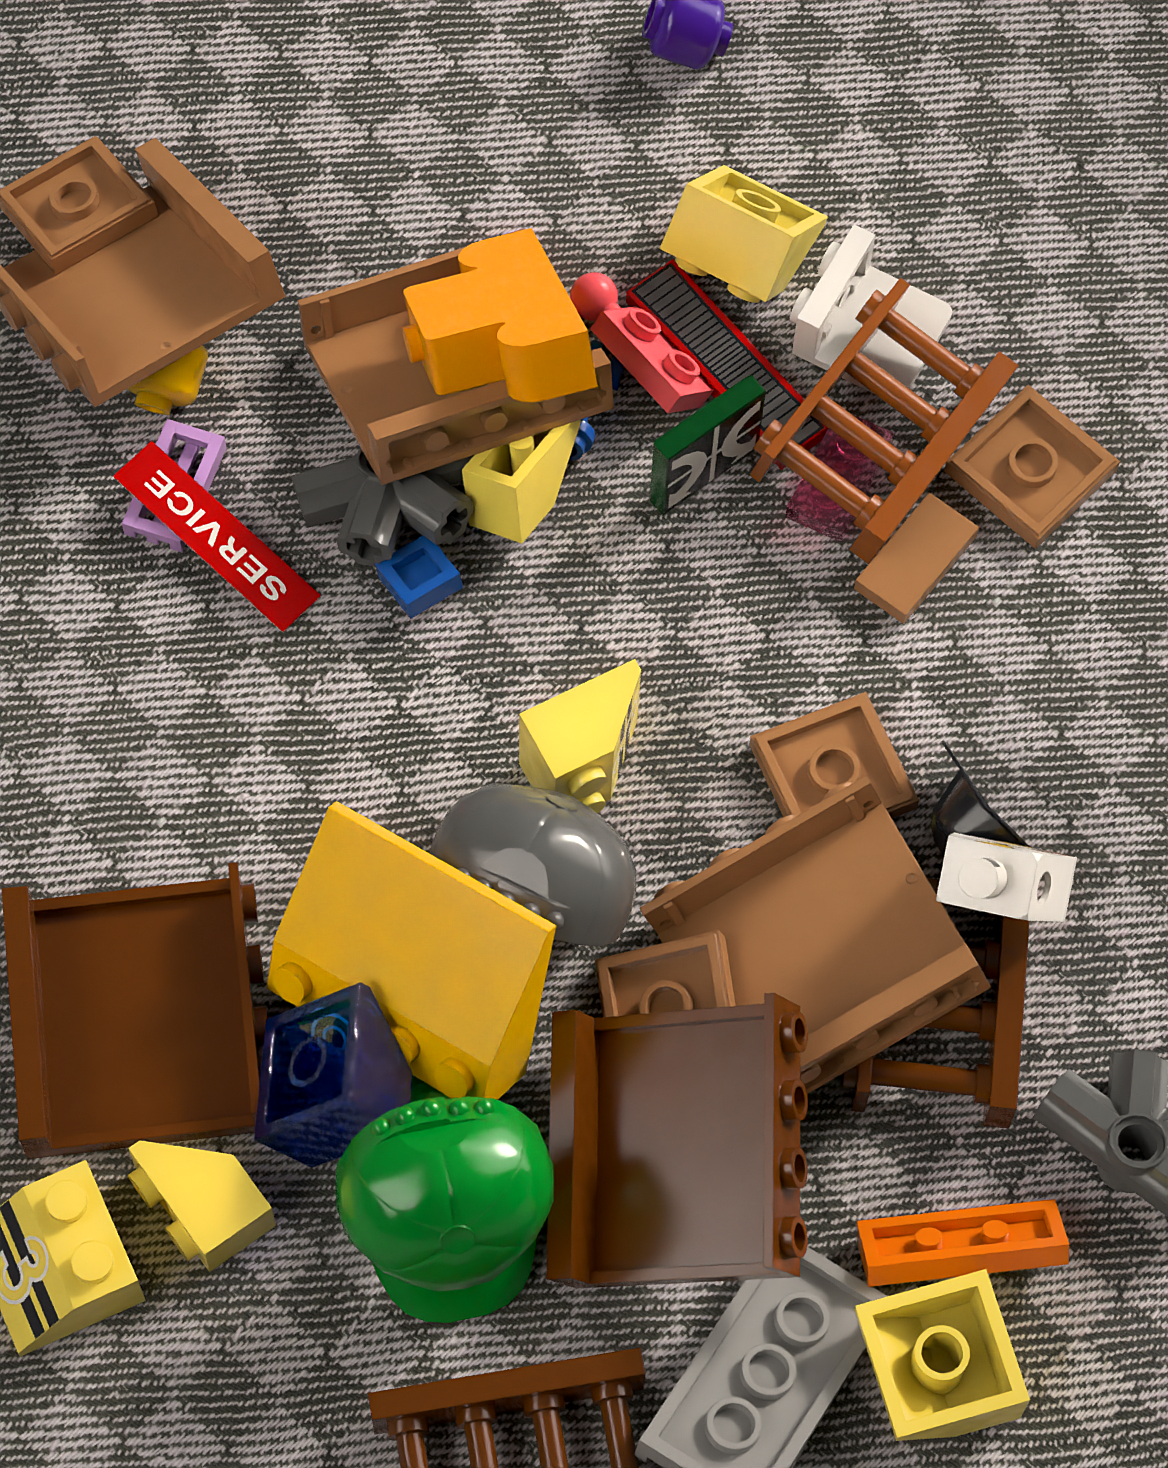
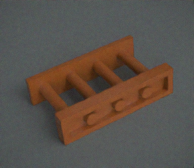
[750,277,1019,564]

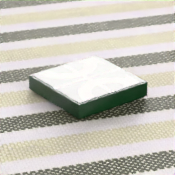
[649,375,766,515]

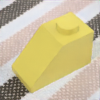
[462,420,581,544]

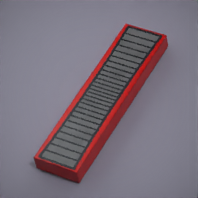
[626,259,829,470]

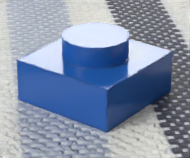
[375,536,464,619]

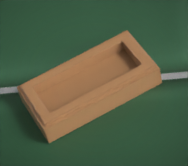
[854,492,979,624]

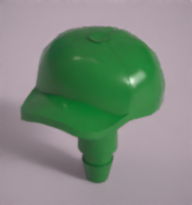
[335,1072,554,1323]

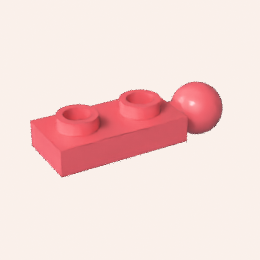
[570,272,714,414]

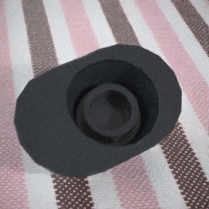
[931,740,1030,856]

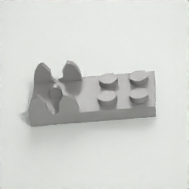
[634,1247,888,1468]

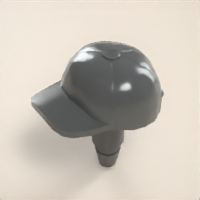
[429,783,636,946]

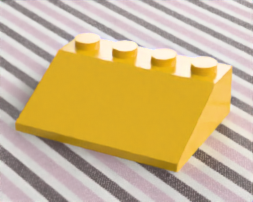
[267,801,556,1100]

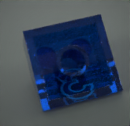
[254,982,412,1168]

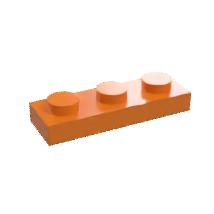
[857,1199,1069,1287]

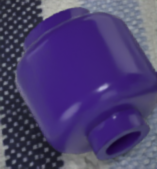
[642,0,733,70]

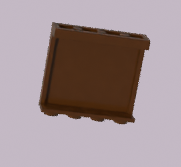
[2,862,277,1159]
[546,993,808,1289]

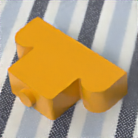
[402,228,598,402]

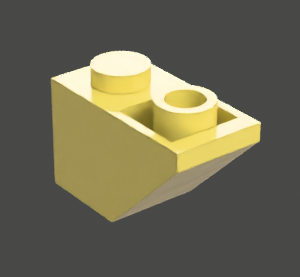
[128,1140,276,1272]

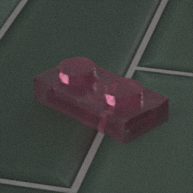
[785,413,895,542]

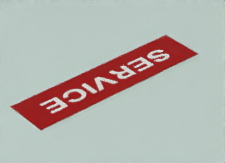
[113,441,321,632]

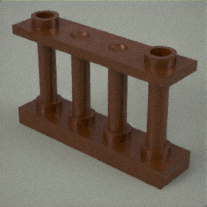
[841,878,1030,1129]
[368,1347,646,1468]

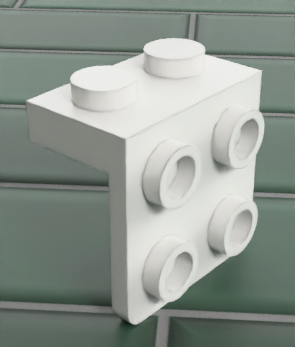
[790,225,952,393]

